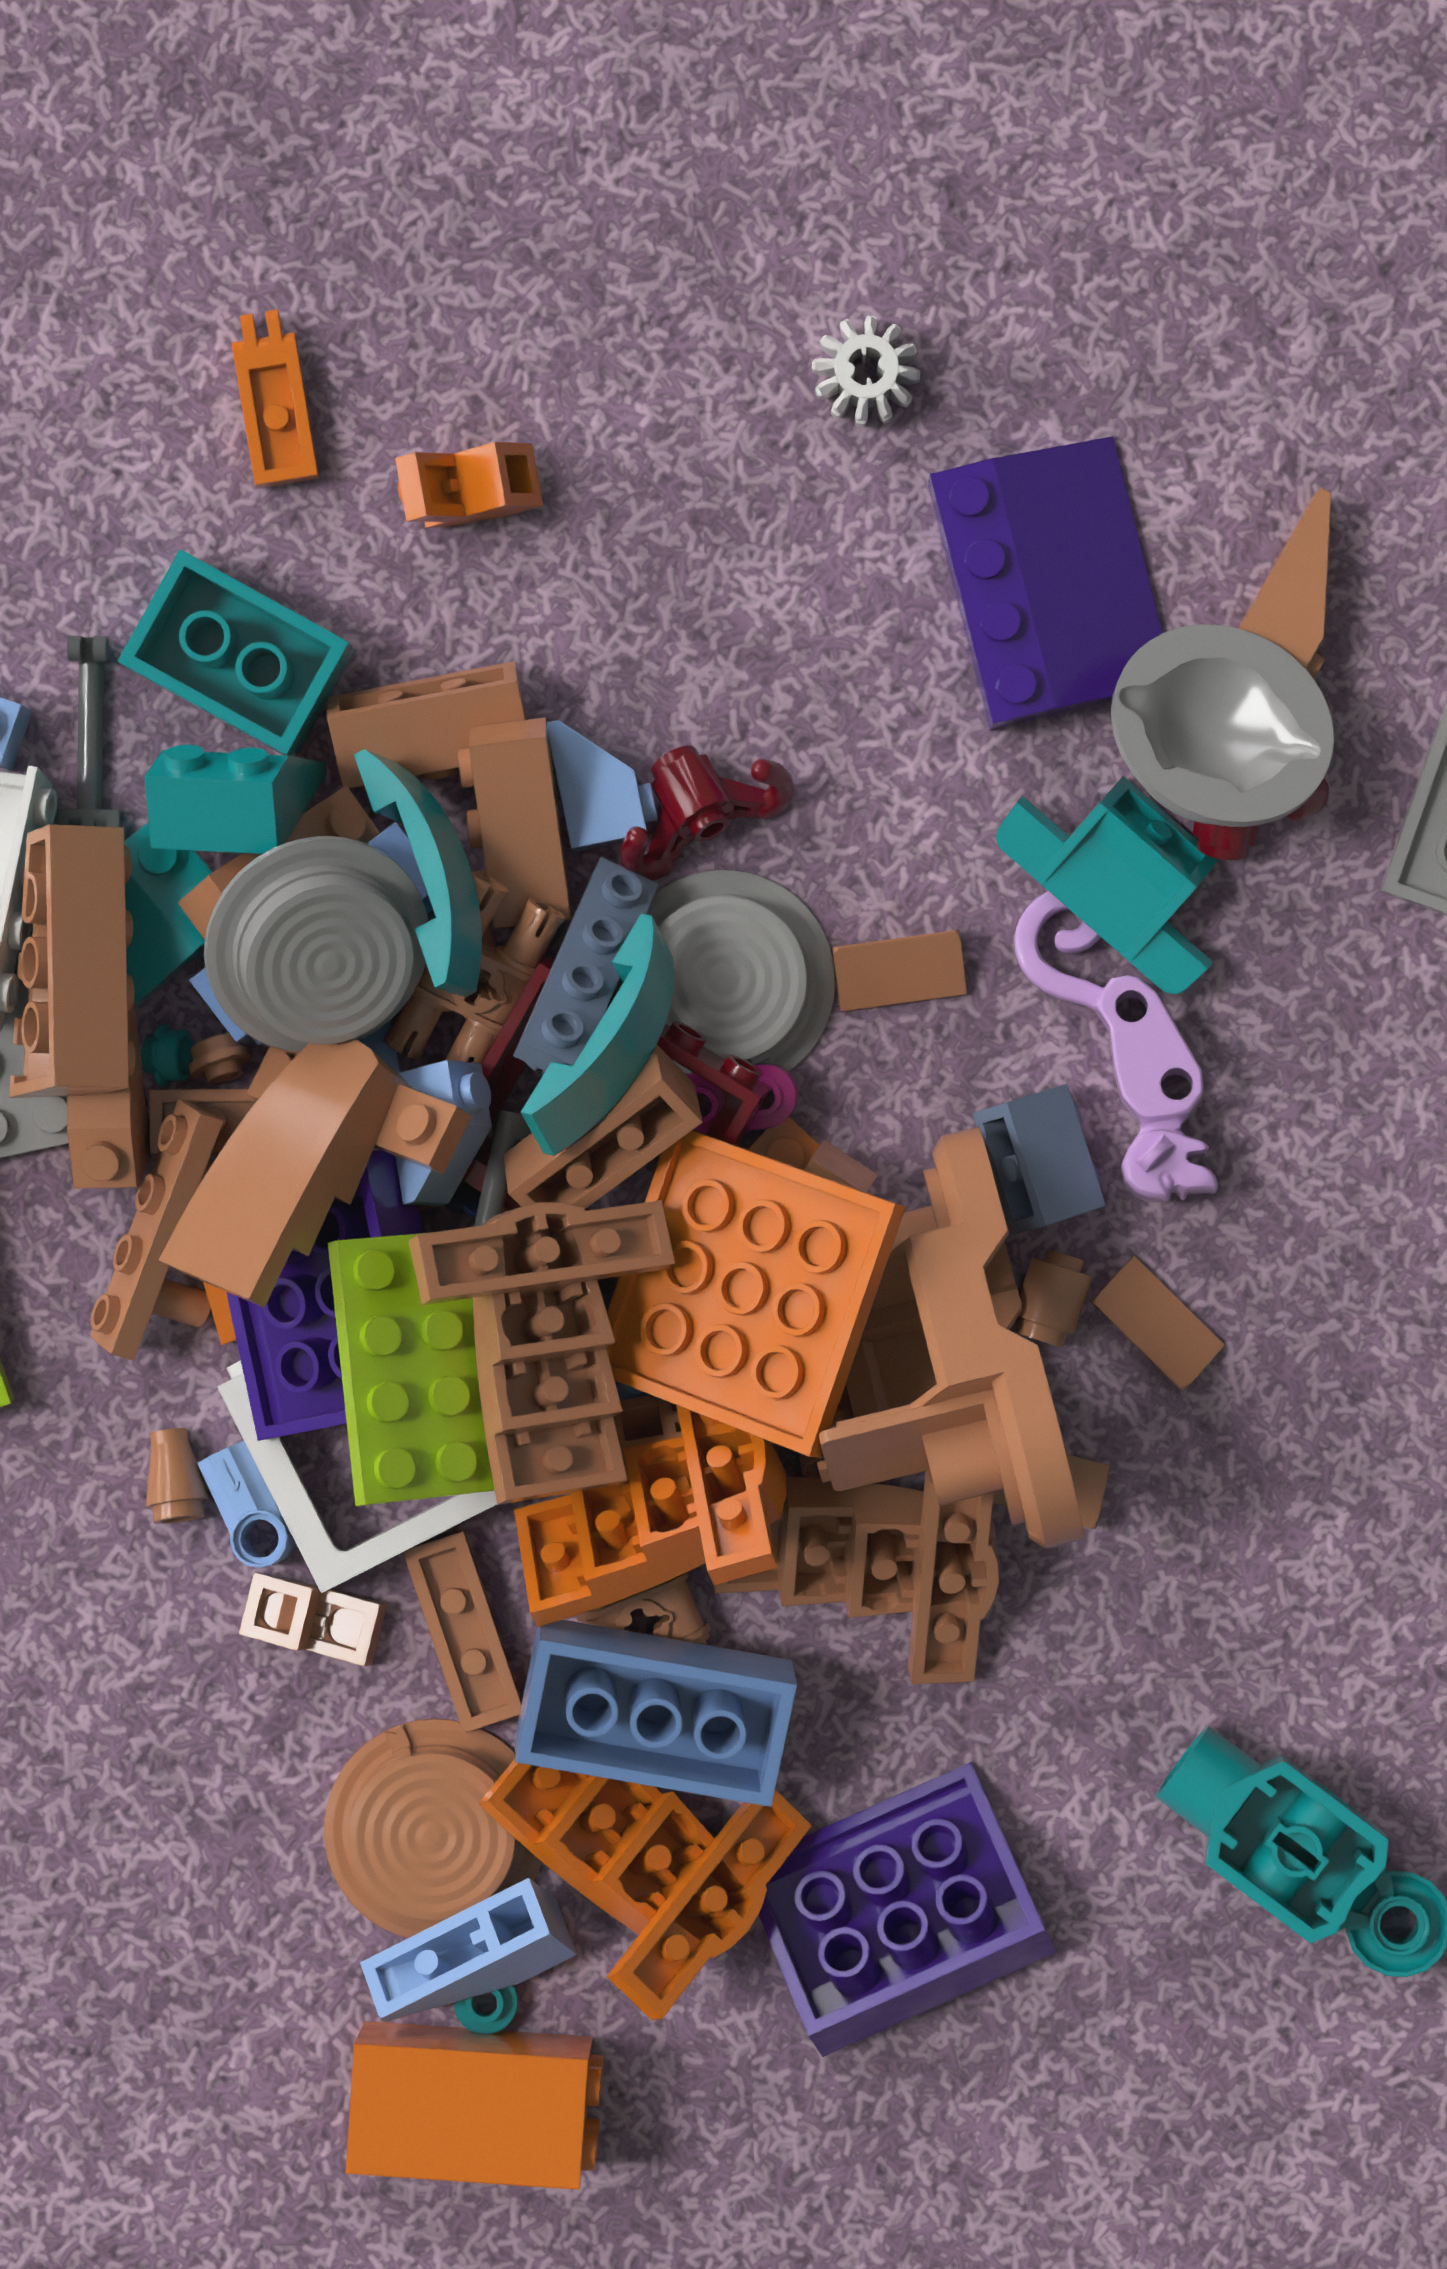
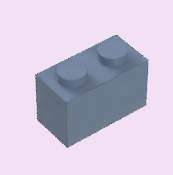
[972,1083,1106,1235]

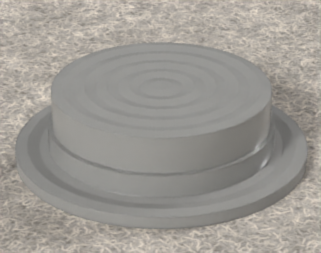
[1111,624,1334,827]
[204,836,428,1052]
[614,870,835,1073]

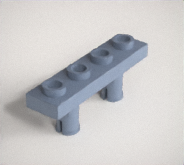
[513,857,659,1074]

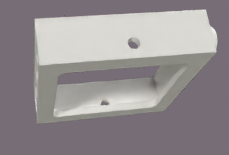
[217,1361,497,1593]

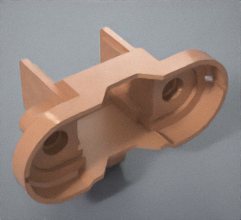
[797,1126,1085,1549]

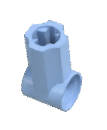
[197,1441,296,1568]

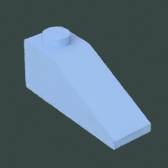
[360,1878,577,2022]

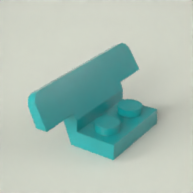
[996,776,1219,994]

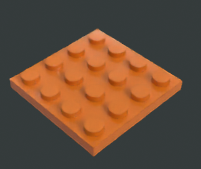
[606,1130,906,1458]

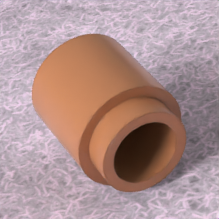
[1014,1249,1093,1348]

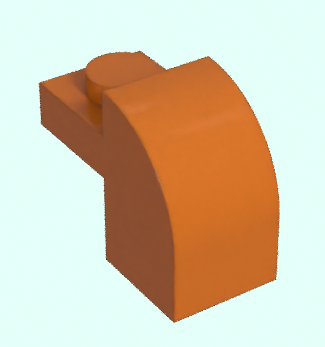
[395,442,543,528]

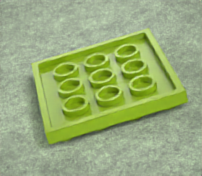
[328,1232,495,1506]

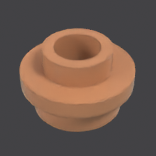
[188,1033,252,1085]

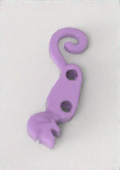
[1014,891,1218,1204]

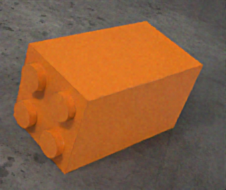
[345,2021,604,2190]

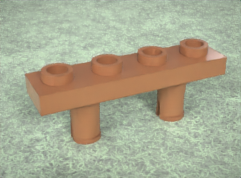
[90,1099,223,1361]

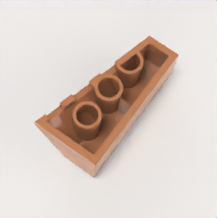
[9,824,136,1098]

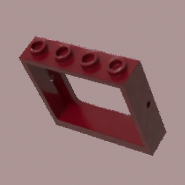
[462,955,772,1211]

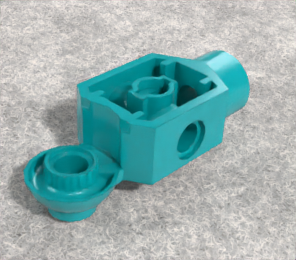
[1155,1725,1447,1977]

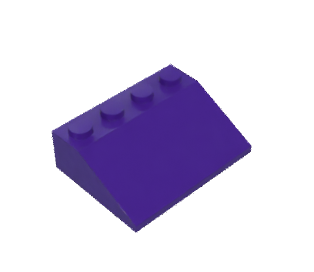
[928,436,1163,730]
[226,1150,423,1441]
[758,1762,1056,2057]

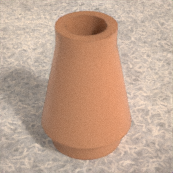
[145,1428,209,1524]

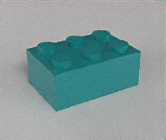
[117,549,356,757]

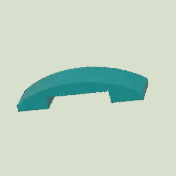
[354,749,482,997]
[521,914,675,1156]

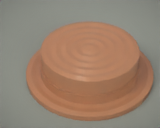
[324,1718,542,1938]

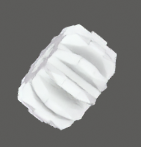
[812,316,920,427]

